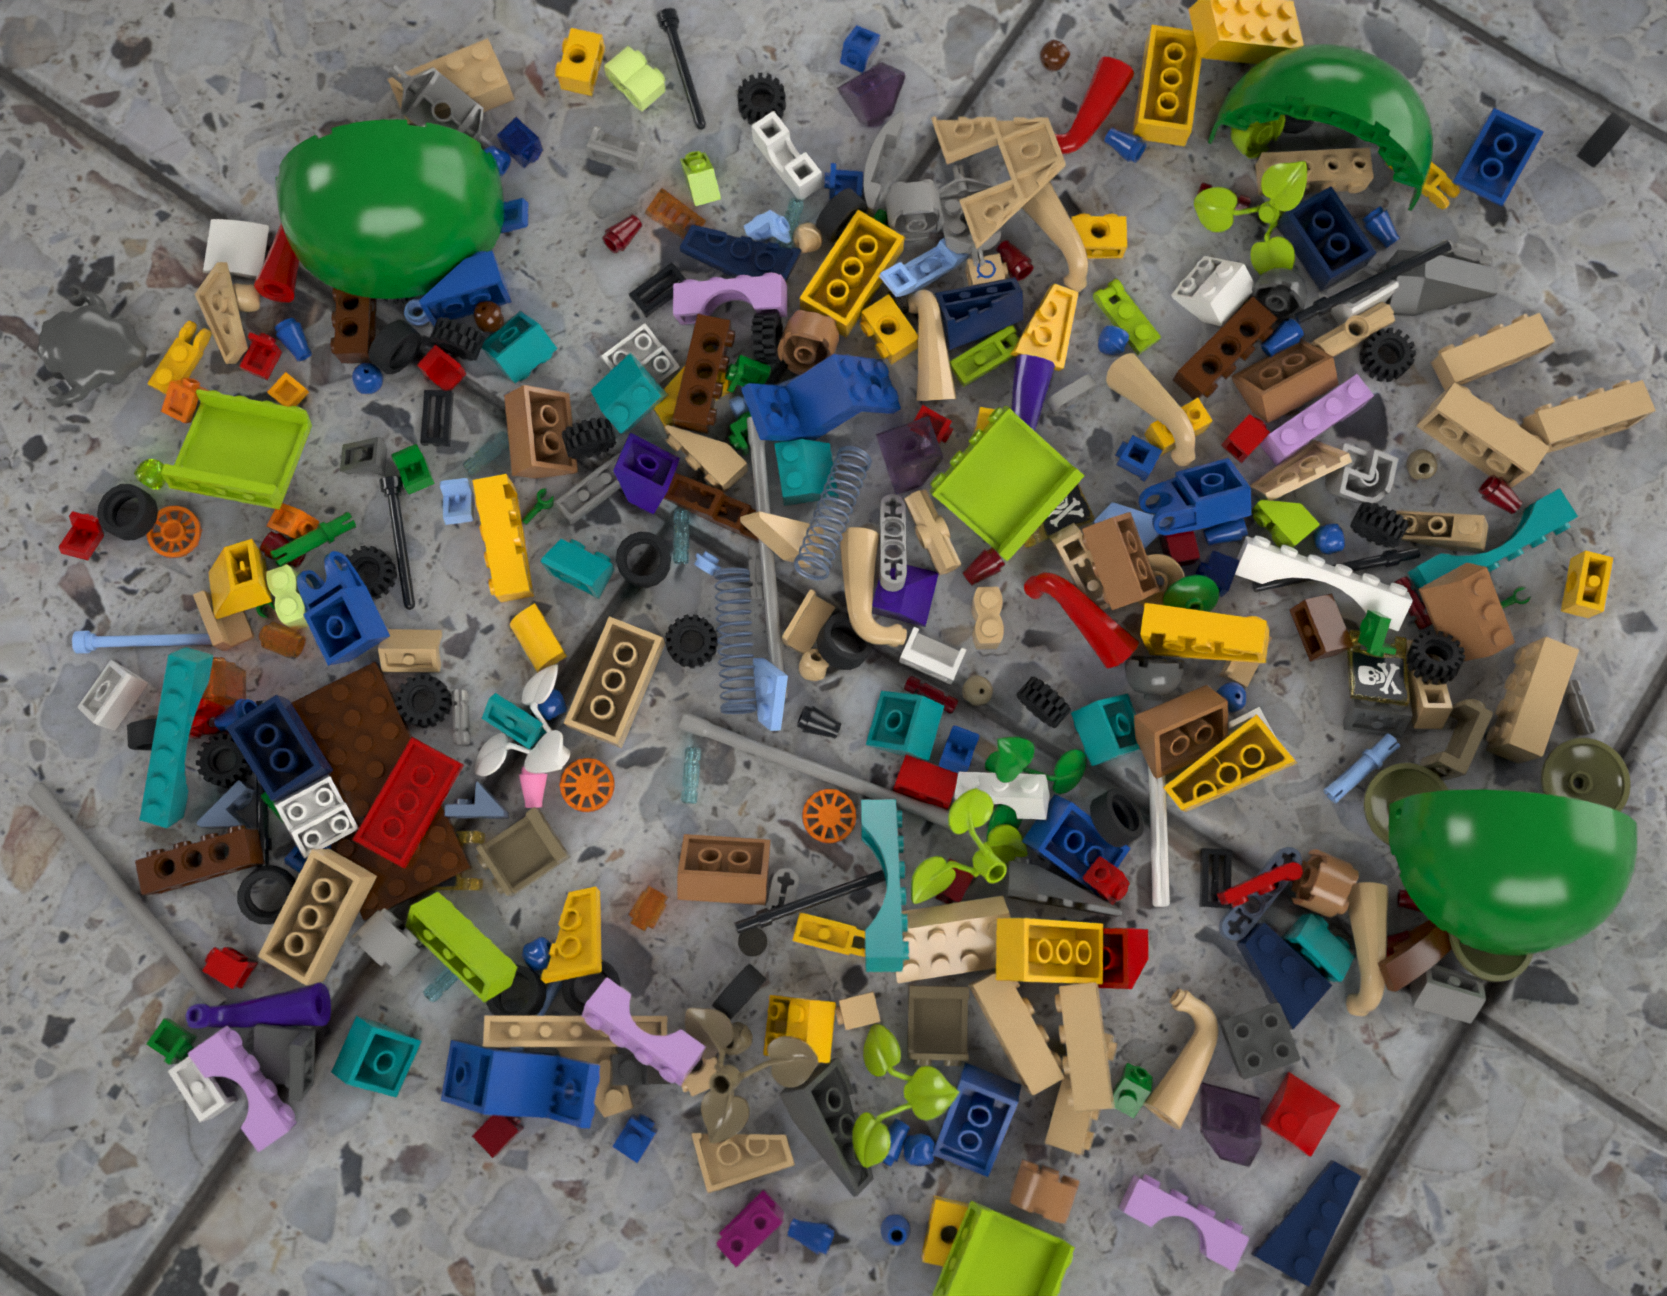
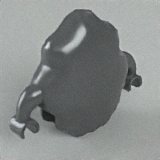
[37,285,146,407]

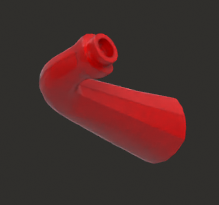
[1054,56,1134,155]
[254,223,299,303]
[1024,572,1139,668]

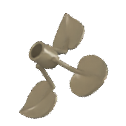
[685,1007,818,1143]

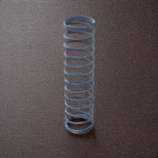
[793,446,872,580]
[713,567,757,714]

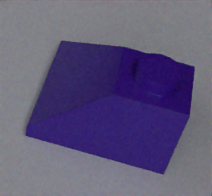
[613,433,680,515]
[872,565,939,627]

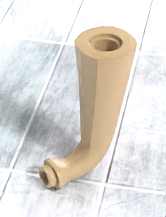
[1022,181,1088,292]
[906,290,957,401]
[1106,353,1196,467]
[839,527,907,647]
[1346,882,1388,1016]
[1143,988,1218,1129]

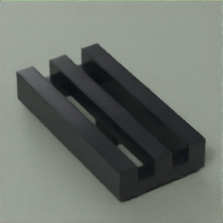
[629,262,686,318]
[420,390,454,447]
[1199,848,1232,909]

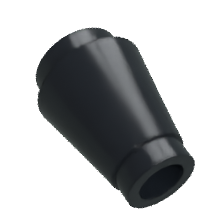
[797,706,841,739]

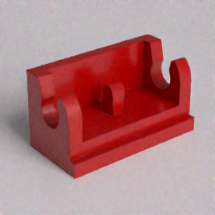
[189,698,225,739]
[892,754,958,809]

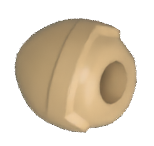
[793,222,823,253]
[233,283,260,312]
[798,649,829,681]

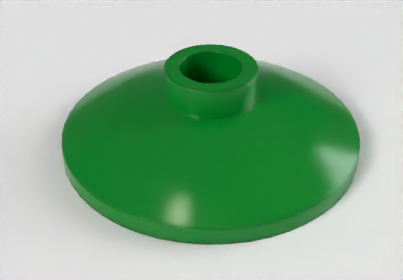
[1162,575,1219,612]

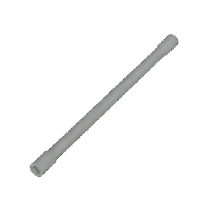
[747,417,788,699]
[679,712,950,829]
[28,783,228,1006]

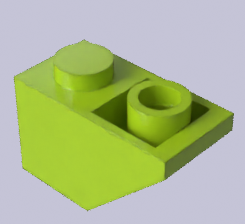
[680,151,721,206]
[1251,500,1320,548]

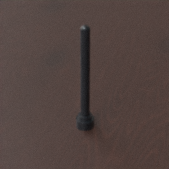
[656,8,706,130]
[379,476,415,610]

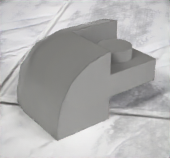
[1325,442,1398,504]

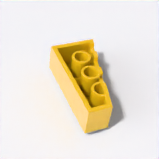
[1140,603,1270,663]
[1163,714,1297,812]

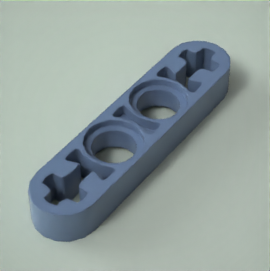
[1219,847,1302,941]

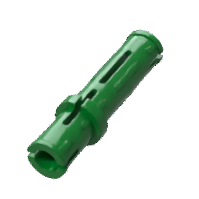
[270,512,356,567]

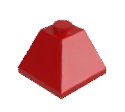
[1079,928,1149,989]
[1258,1072,1341,1157]

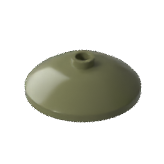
[1541,738,1631,812]
[1363,763,1448,846]
[1449,933,1533,982]

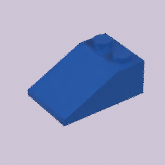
[1452,108,1544,207]
[419,250,512,327]
[1022,794,1131,896]
[933,1062,1022,1177]

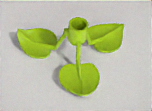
[1193,161,1307,276]
[911,788,1028,905]
[852,1023,959,1168]

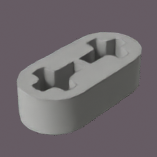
[1046,374,1098,414]
[767,868,799,923]

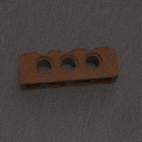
[330,288,377,364]
[1173,297,1277,400]
[673,314,735,434]
[135,825,265,895]

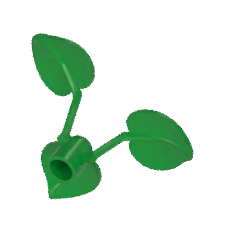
[985,737,1087,842]

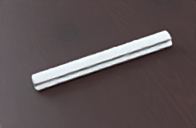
[1148,766,1170,907]

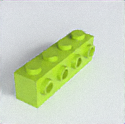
[405,892,517,1003]

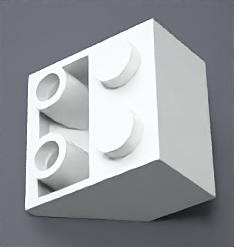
[1171,256,1255,327]

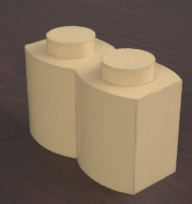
[971,587,1004,650]

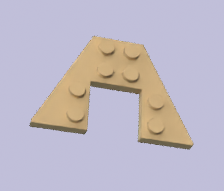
[931,117,1066,249]

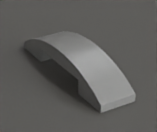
[863,111,905,218]

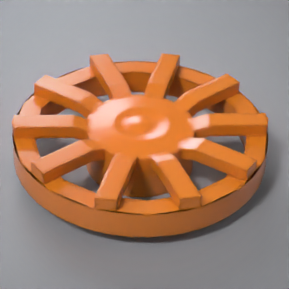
[146,506,202,558]
[560,758,615,813]
[802,789,857,844]

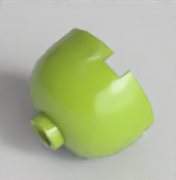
[1230,115,1285,159]

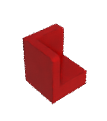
[417,345,466,390]

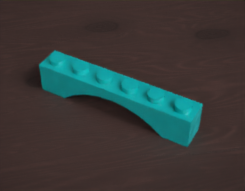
[1407,488,1578,593]
[139,647,214,828]
[861,799,909,972]

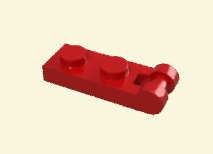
[1217,862,1303,907]

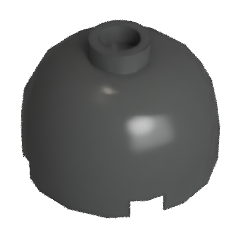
[1249,268,1308,323]
[1125,656,1184,701]

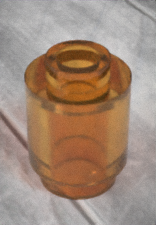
[259,621,306,658]
[628,885,668,931]

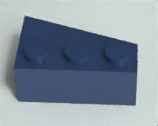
[935,277,1024,350]
[1237,923,1332,1030]

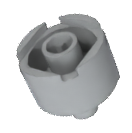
[885,179,944,241]
[352,908,423,977]

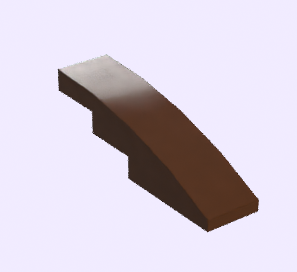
[663,473,759,543]
[1378,920,1452,992]

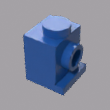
[1115,435,1163,482]

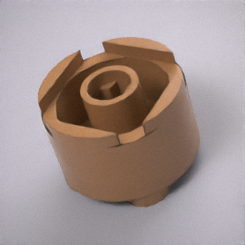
[778,310,839,375]
[1291,849,1359,917]
[1009,1159,1080,1224]

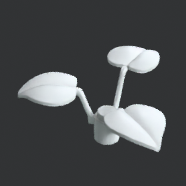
[474,664,570,777]

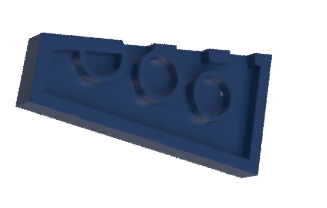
[679,224,802,282]
[1252,1160,1362,1287]

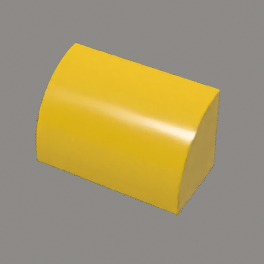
[509,603,568,673]

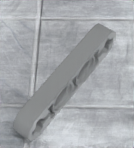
[879,494,907,592]

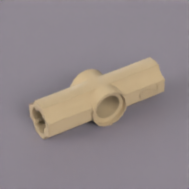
[1311,301,1395,357]
[904,489,961,576]

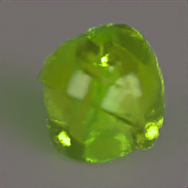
[134,458,166,490]

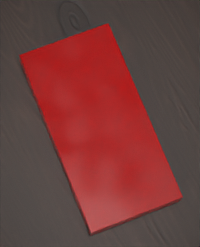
[352,737,464,868]

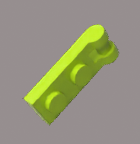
[1093,278,1161,356]
[950,325,1019,388]

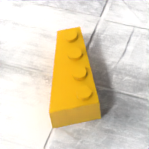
[472,474,534,603]

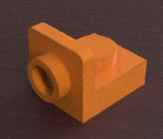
[161,377,209,423]
[266,503,319,540]

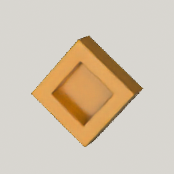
[267,372,309,407]

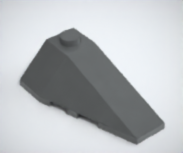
[1386,250,1497,316]
[1002,857,1122,917]
[779,1058,874,1197]

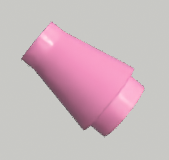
[519,766,548,808]

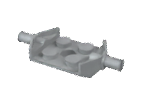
[388,65,495,150]
[938,165,1001,267]

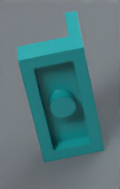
[481,693,546,749]

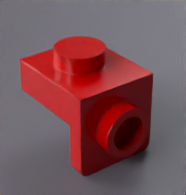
[239,332,283,381]
[909,405,954,446]
[58,511,104,561]
[1083,857,1130,905]

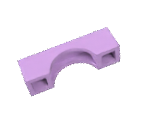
[673,273,787,325]
[1260,374,1374,466]
[582,978,706,1086]
[187,1025,297,1152]
[1118,1174,1249,1272]

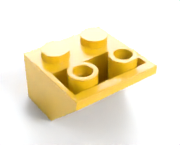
[208,539,272,619]
[763,995,836,1063]

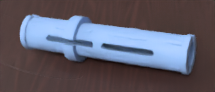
[1323,733,1401,804]

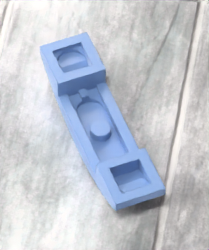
[879,238,971,297]

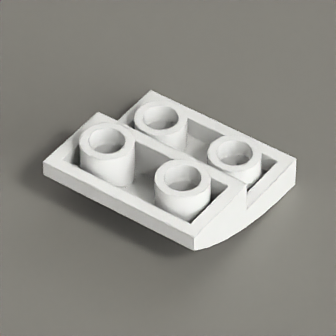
[203,219,269,280]
[600,323,680,384]
[273,775,359,858]

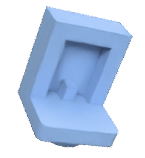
[744,210,791,244]
[440,478,474,525]

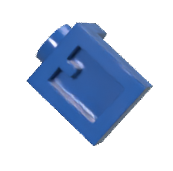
[840,25,880,73]
[612,1113,658,1163]

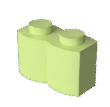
[604,46,666,111]
[266,565,308,631]

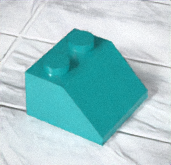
[481,310,558,384]
[590,353,668,434]
[774,439,839,506]
[540,539,615,599]
[866,691,944,761]
[1071,693,1141,766]
[1281,913,1355,982]
[331,1016,422,1098]

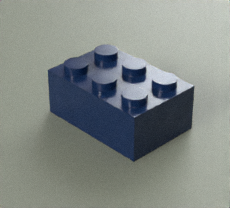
[1277,186,1377,292]
[226,694,333,802]

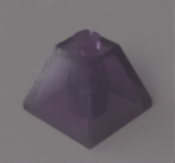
[837,62,906,128]
[876,416,943,495]
[1200,1082,1262,1167]

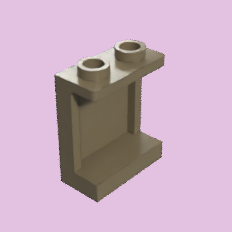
[1419,699,1494,781]
[476,807,570,897]
[907,985,970,1066]

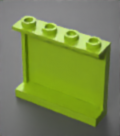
[161,389,312,510]
[929,405,1085,561]
[932,1200,1075,1296]

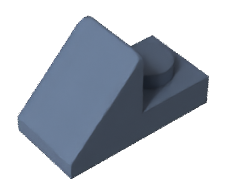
[196,780,256,829]
[445,781,509,819]

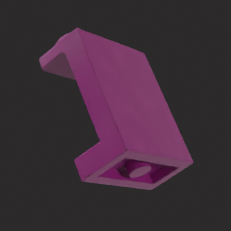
[716,1189,784,1268]

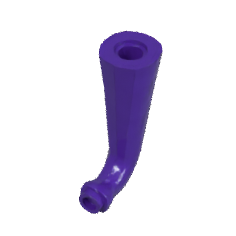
[1011,354,1066,459]
[186,983,331,1029]

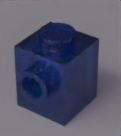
[497,117,544,168]
[1195,550,1240,597]

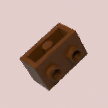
[1289,593,1354,662]

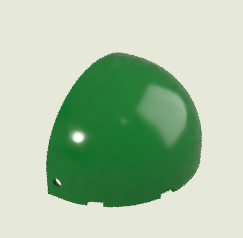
[1208,44,1433,211]
[275,119,505,299]
[1388,789,1638,956]

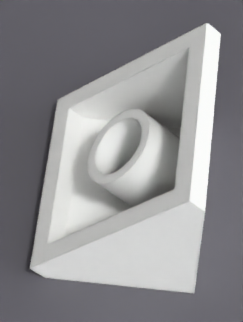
[1319,267,1399,326]
[77,660,148,731]

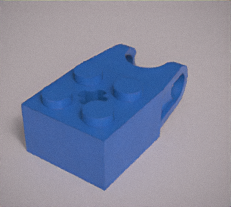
[1138,458,1251,535]
[296,551,390,666]

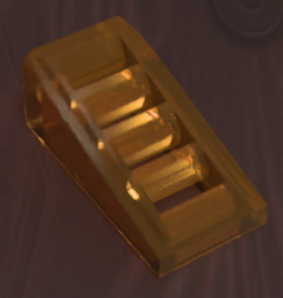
[644,188,706,239]

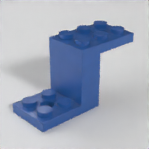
[741,354,901,441]
[441,1040,600,1128]

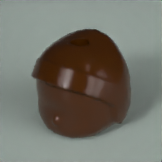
[1039,40,1070,72]
[474,301,504,333]

